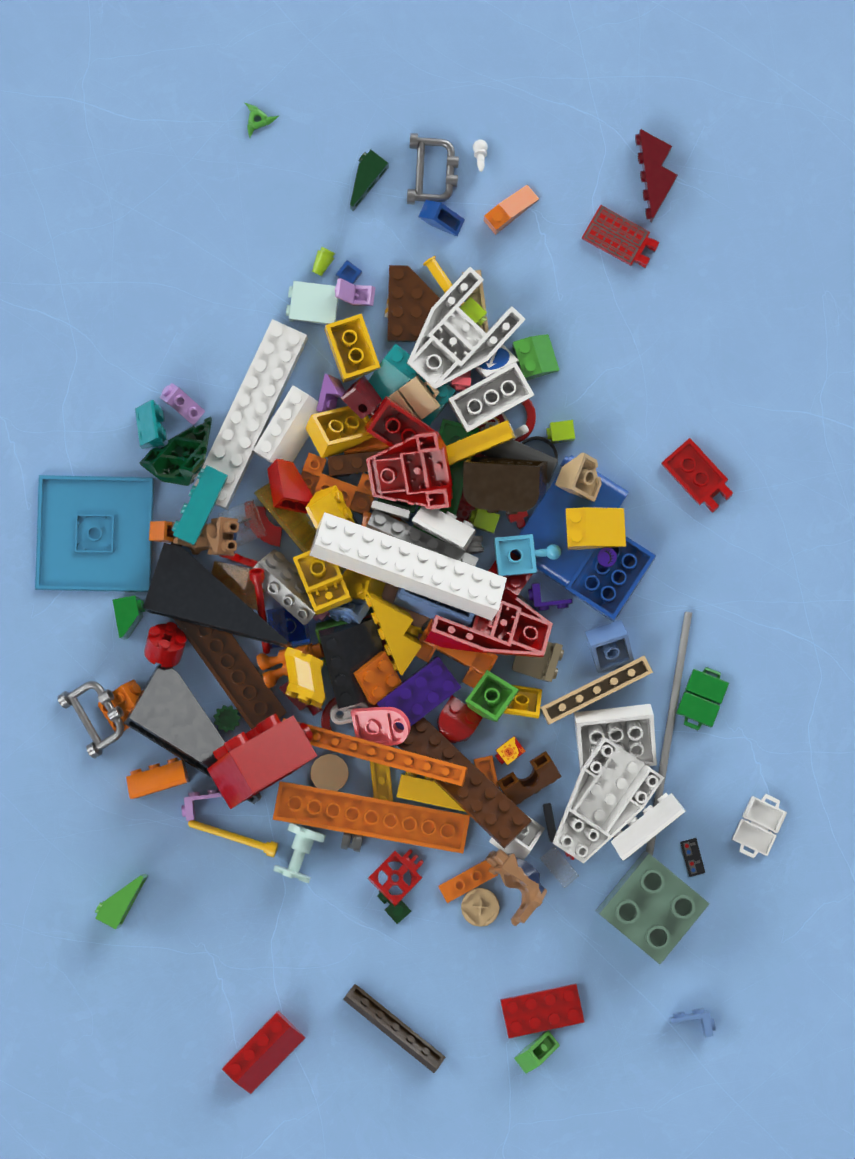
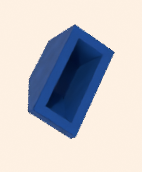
[418,200,465,236]

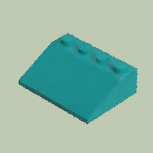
[368,344,456,426]

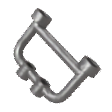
[407,133,459,205]
[58,681,124,759]

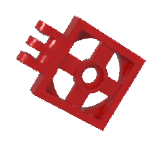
[367,848,424,906]

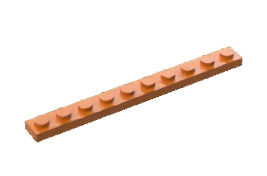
[282,718,468,787]

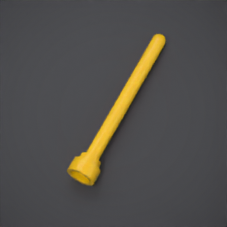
[188,820,279,858]

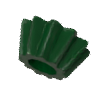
[213,705,241,733]

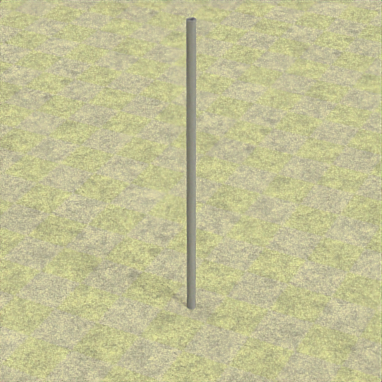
[646,612,692,856]

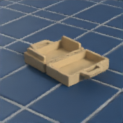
[380,375,440,420]

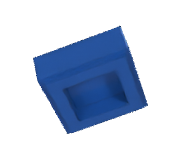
[336,260,362,284]

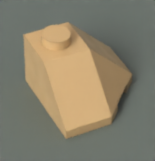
[555,452,602,502]

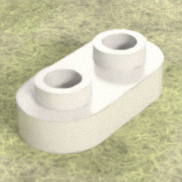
[330,701,368,725]

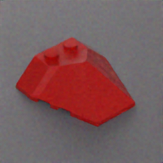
[366,431,452,509]

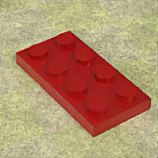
[500,983,584,1038]

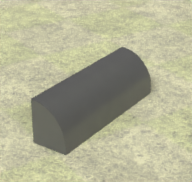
[481,440,558,484]

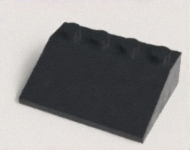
[319,617,384,709]

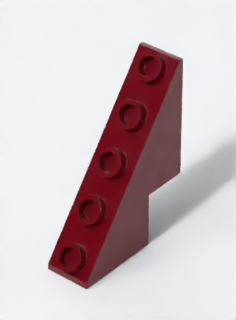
[635,129,678,223]

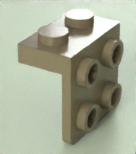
[512,642,564,682]

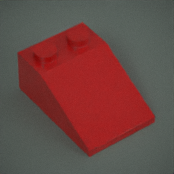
[365,396,435,447]

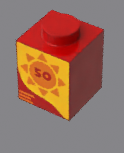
[495,736,526,765]

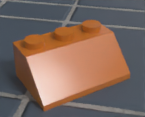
[126,757,190,799]

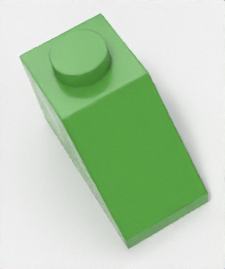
[514,1030,560,1073]

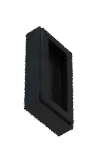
[542,803,556,843]

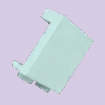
[286,281,338,324]

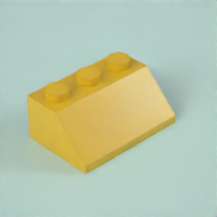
[324,313,380,383]
[305,485,355,530]

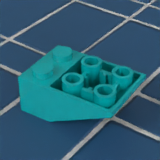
[135,400,167,449]

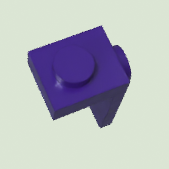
[528,583,573,611]

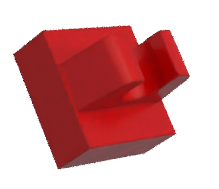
[506,511,529,529]

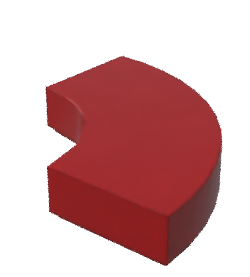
[246,505,282,547]
[219,553,258,568]

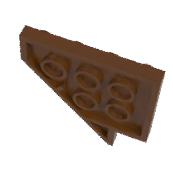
[388,265,440,342]

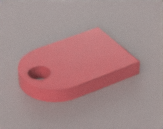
[351,707,411,746]

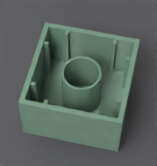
[596,851,710,964]

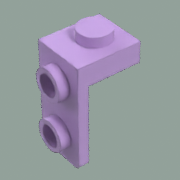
[335,279,375,306]
[159,383,205,425]
[181,789,223,821]

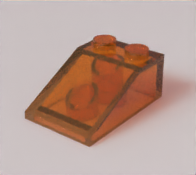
[211,561,266,611]

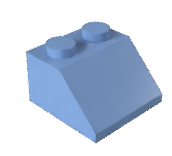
[585,620,634,673]

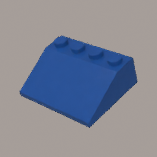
[565,536,656,622]

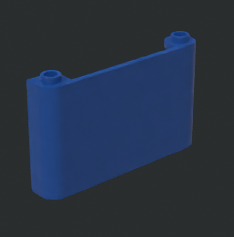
[511,455,629,588]

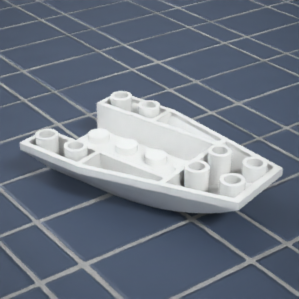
[553,737,664,864]

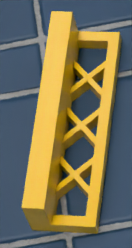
[446,420,515,466]

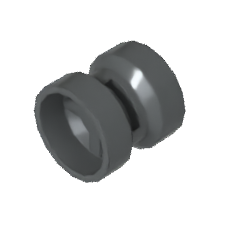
[341,832,363,852]

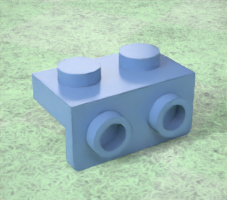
[328,599,371,624]

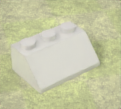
[412,506,476,552]

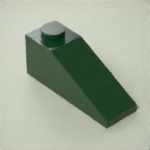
[350,149,389,211]

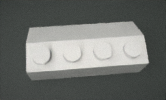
[448,362,534,432]
[253,386,320,464]

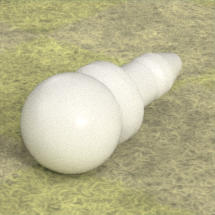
[473,140,488,172]

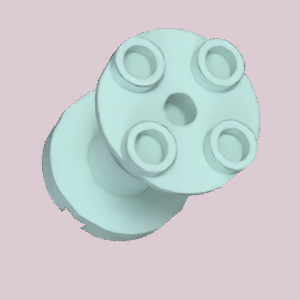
[273,823,326,883]

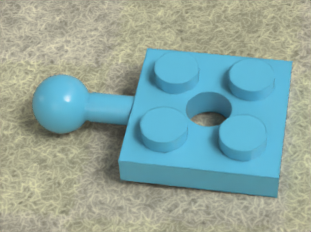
[494,534,561,576]

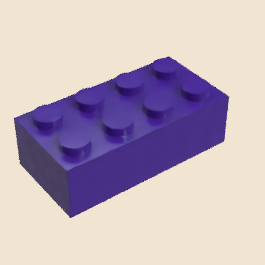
[377,656,462,730]

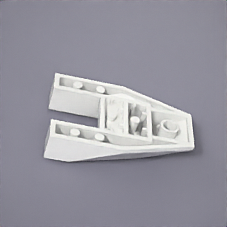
[407,267,526,389]

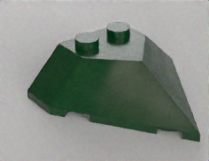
[139,416,212,486]

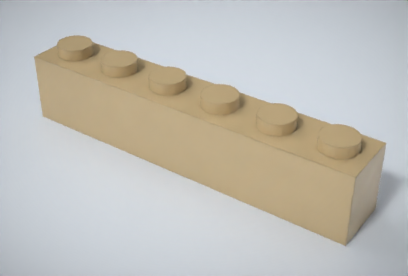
[540,655,653,725]

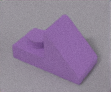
[316,374,346,412]

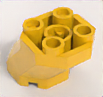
[285,647,326,709]

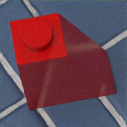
[267,459,313,514]

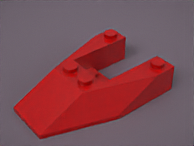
[425,591,553,657]

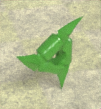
[245,103,279,138]

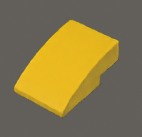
[293,550,352,616]

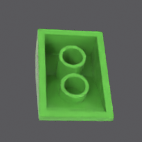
[95,874,148,929]

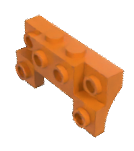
[301,452,374,515]
[416,619,498,688]

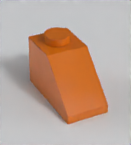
[149,521,175,543]

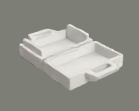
[732,794,787,858]

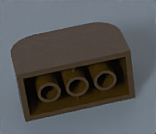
[463,456,548,514]

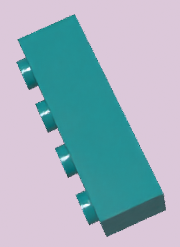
[172,465,228,546]

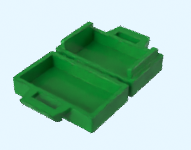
[676,667,729,731]

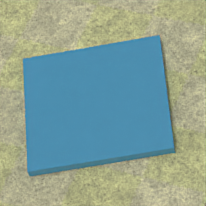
[35,475,154,592]

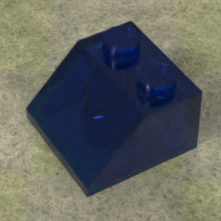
[266,607,311,649]

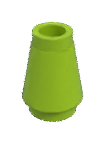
[312,247,335,276]

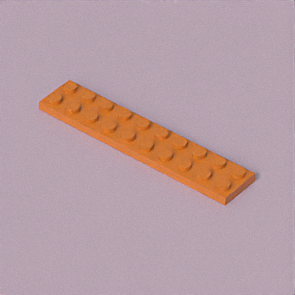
[273,781,470,854]

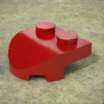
[437,695,483,743]

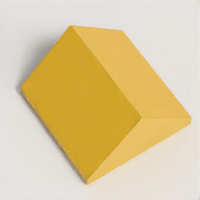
[503,684,542,719]

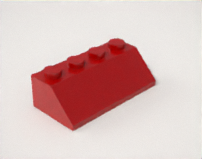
[222,1010,306,1094]

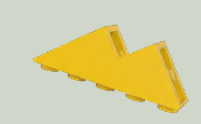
[364,591,422,675]

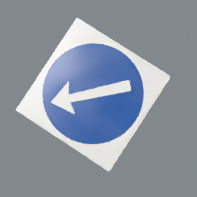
[475,345,519,378]

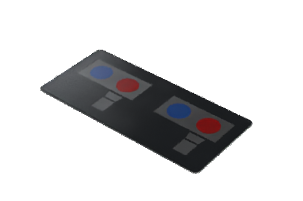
[680,838,705,877]

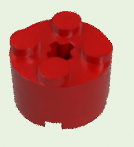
[144,622,187,668]

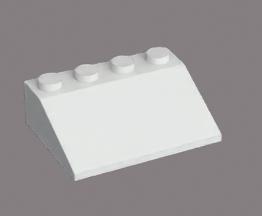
[574,704,657,771]
[611,793,686,861]

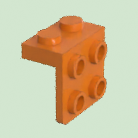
[98,679,142,732]

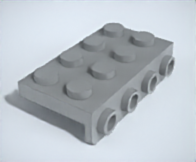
[253,549,316,625]

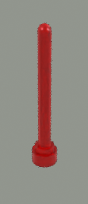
[249,568,270,654]

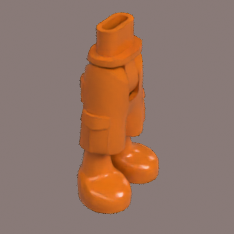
[256,642,325,688]

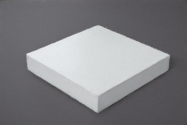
[371,500,410,522]

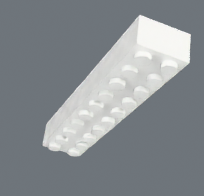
[194,319,308,510]
[309,512,507,621]

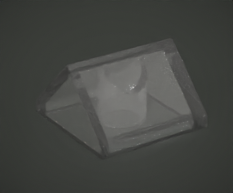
[218,499,267,547]

